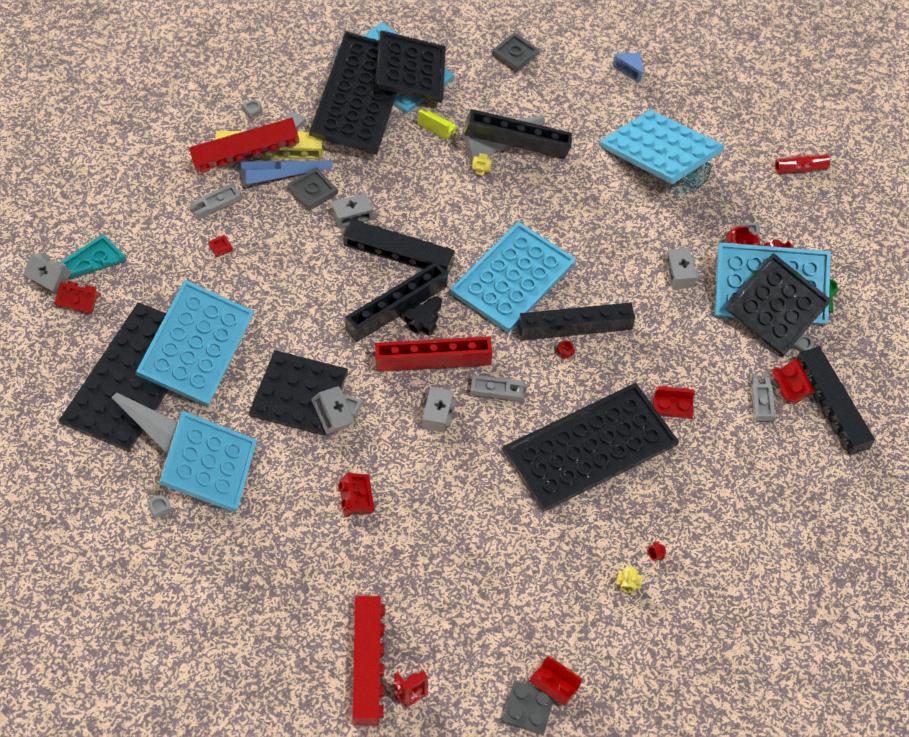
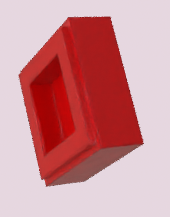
[208,235,233,258]

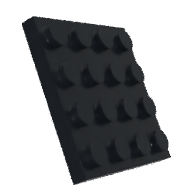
[375,30,446,103]
[725,253,832,357]
[249,350,348,436]

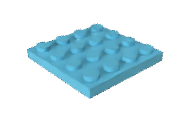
[159,411,257,513]

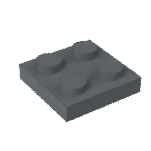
[492,32,540,72]
[287,167,338,211]
[502,681,554,735]

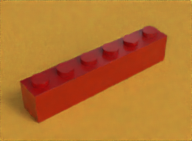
[189,117,300,173]
[375,336,493,372]
[352,596,385,726]

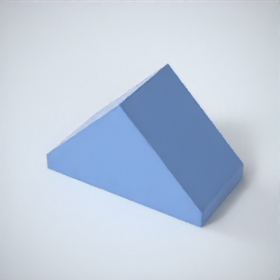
[613,53,643,83]

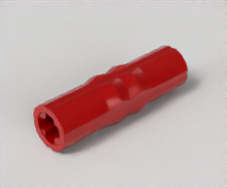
[775,154,831,174]

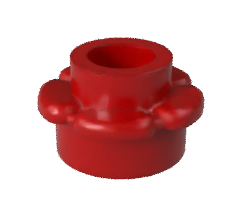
[556,340,575,358]
[647,541,666,561]

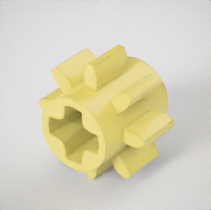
[472,153,492,176]
[616,567,643,593]

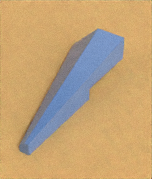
[237,160,332,184]

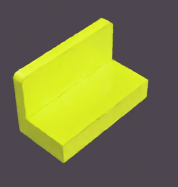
[418,110,457,140]

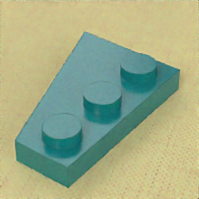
[61,234,127,279]

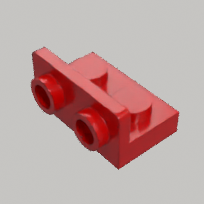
[55,281,101,314]
[772,359,815,404]
[654,386,695,419]
[338,472,375,517]
[529,655,583,706]
[393,670,428,708]

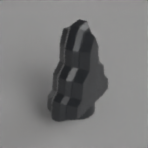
[401,296,442,335]

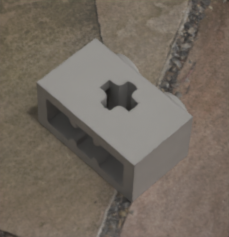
[331,193,373,229]
[665,248,699,289]
[23,253,71,291]
[311,386,354,435]
[422,386,457,433]

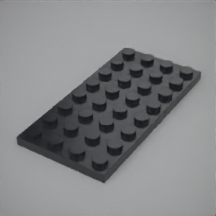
[309,31,397,155]
[59,302,169,452]
[502,382,679,512]

